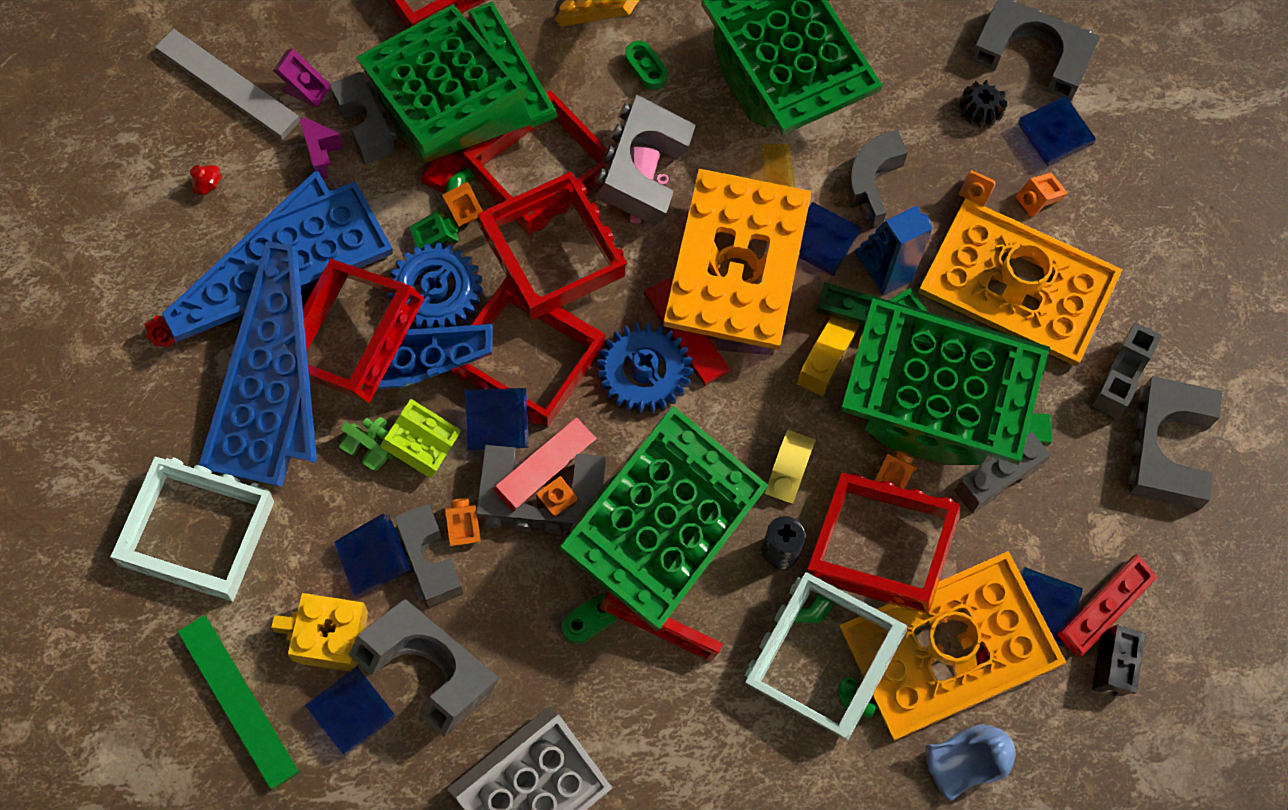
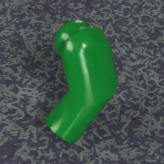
[446,168,474,193]
[794,593,834,623]
[838,677,876,720]

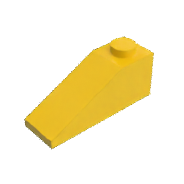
[797,317,860,397]

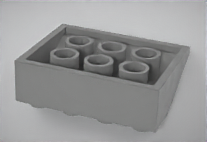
[447,707,612,810]

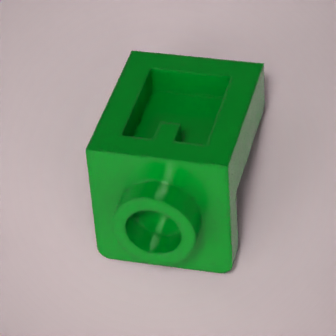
[409,211,459,251]

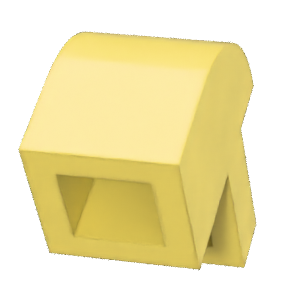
[765,430,816,504]

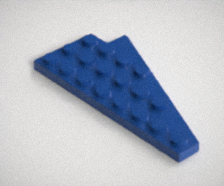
[163,171,393,342]
[199,241,317,487]

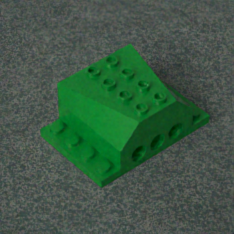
[701,0,883,135]
[356,4,531,164]
[840,298,1048,465]
[558,405,769,631]

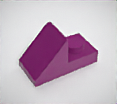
[273,48,330,107]
[300,118,343,179]

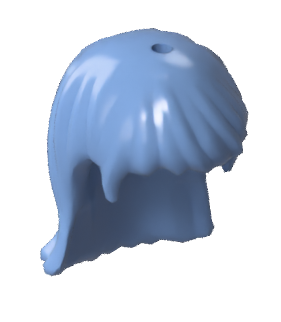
[924,724,1016,801]

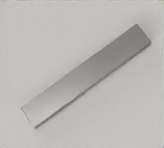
[155,29,300,140]

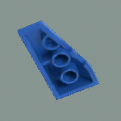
[377,324,493,389]

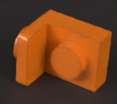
[958,170,996,206]
[1016,172,1068,217]
[442,182,483,226]
[875,450,919,489]
[536,476,578,517]
[445,498,481,546]

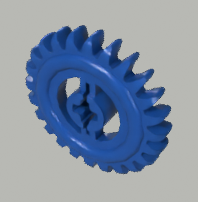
[387,243,483,329]
[596,322,693,414]

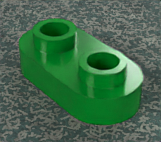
[625,41,668,90]
[562,594,618,644]

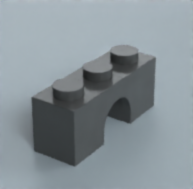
[330,71,398,164]
[1091,322,1162,420]
[954,432,1051,514]
[392,504,463,608]

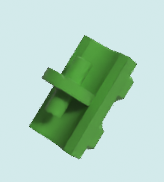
[339,417,395,471]

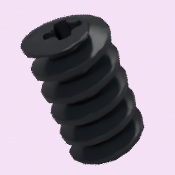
[762,516,806,570]

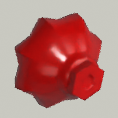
[190,165,222,195]
[144,315,175,348]

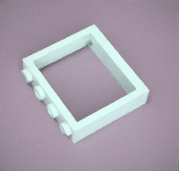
[111,456,274,602]
[744,572,907,741]

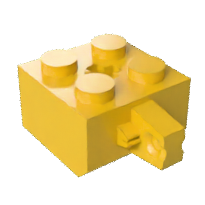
[271,593,368,673]

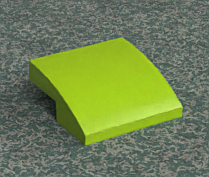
[380,399,461,479]

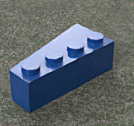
[854,205,932,296]

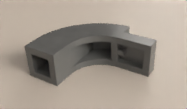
[848,129,908,229]

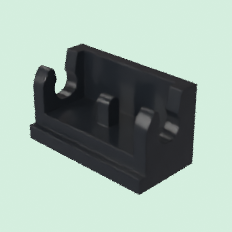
[1092,624,1146,696]

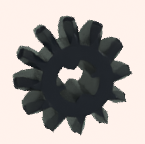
[959,80,1007,128]

